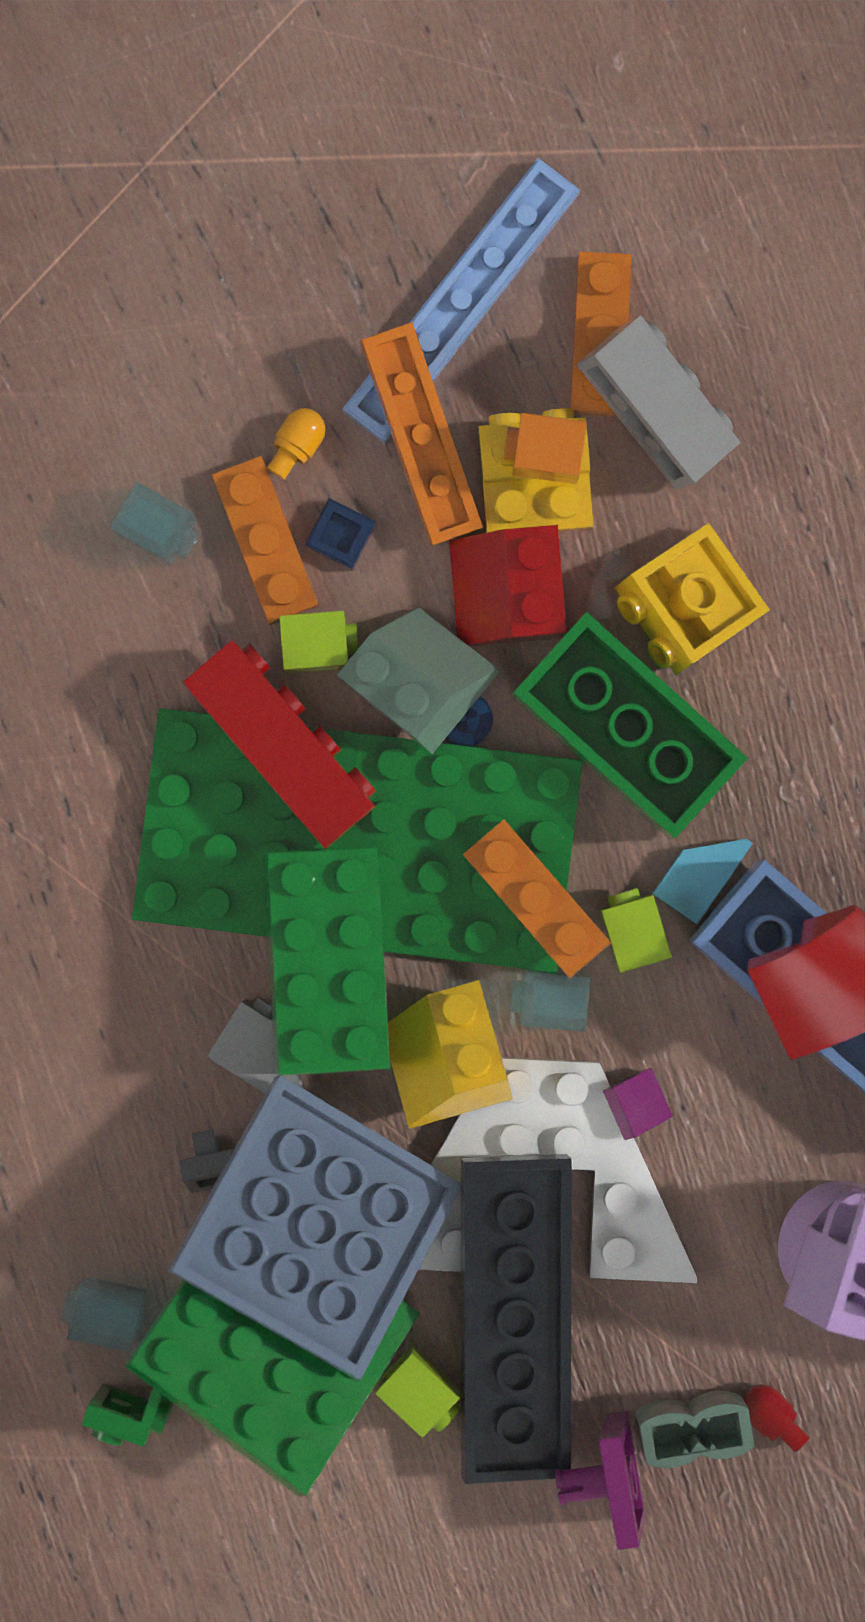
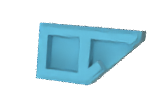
[652,839,753,924]

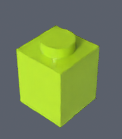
[279,611,359,674]
[598,888,672,973]
[375,1343,460,1438]

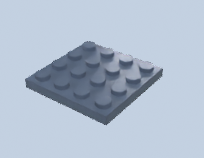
[167,1076,461,1380]

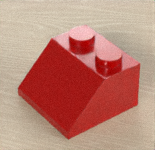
[449,525,567,646]

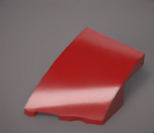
[747,905,865,1061]

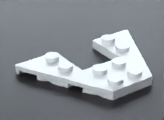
[418,1057,697,1283]

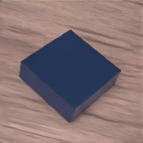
[305,498,377,571]

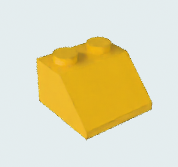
[388,980,513,1129]

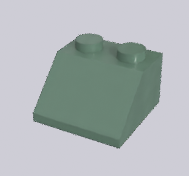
[337,608,500,754]

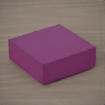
[603,1068,673,1140]

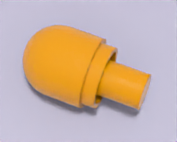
[267,408,325,480]

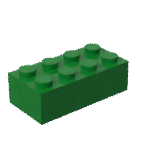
[511,612,748,840]
[263,848,390,1076]

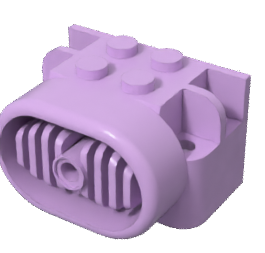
[778,1181,865,1340]

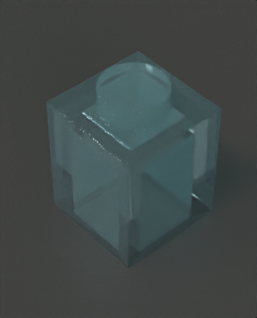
[110,481,199,566]
[510,969,591,1032]
[61,1277,148,1352]

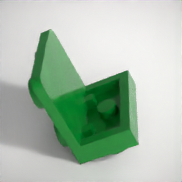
[81,1384,174,1447]

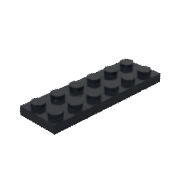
[461,1154,572,1484]

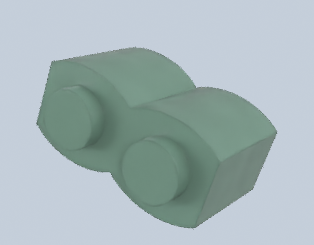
[635,1390,754,1468]

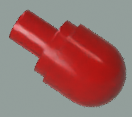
[743,1384,810,1453]

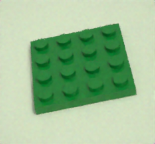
[124,1280,420,1497]

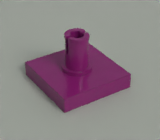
[555,1411,646,1550]

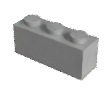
[576,315,741,490]

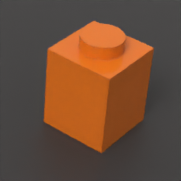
[504,413,587,484]

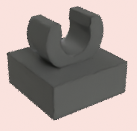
[179,1129,233,1193]

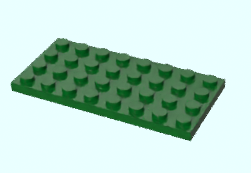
[132,708,583,973]

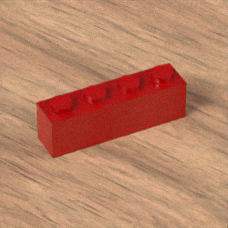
[183,640,376,849]

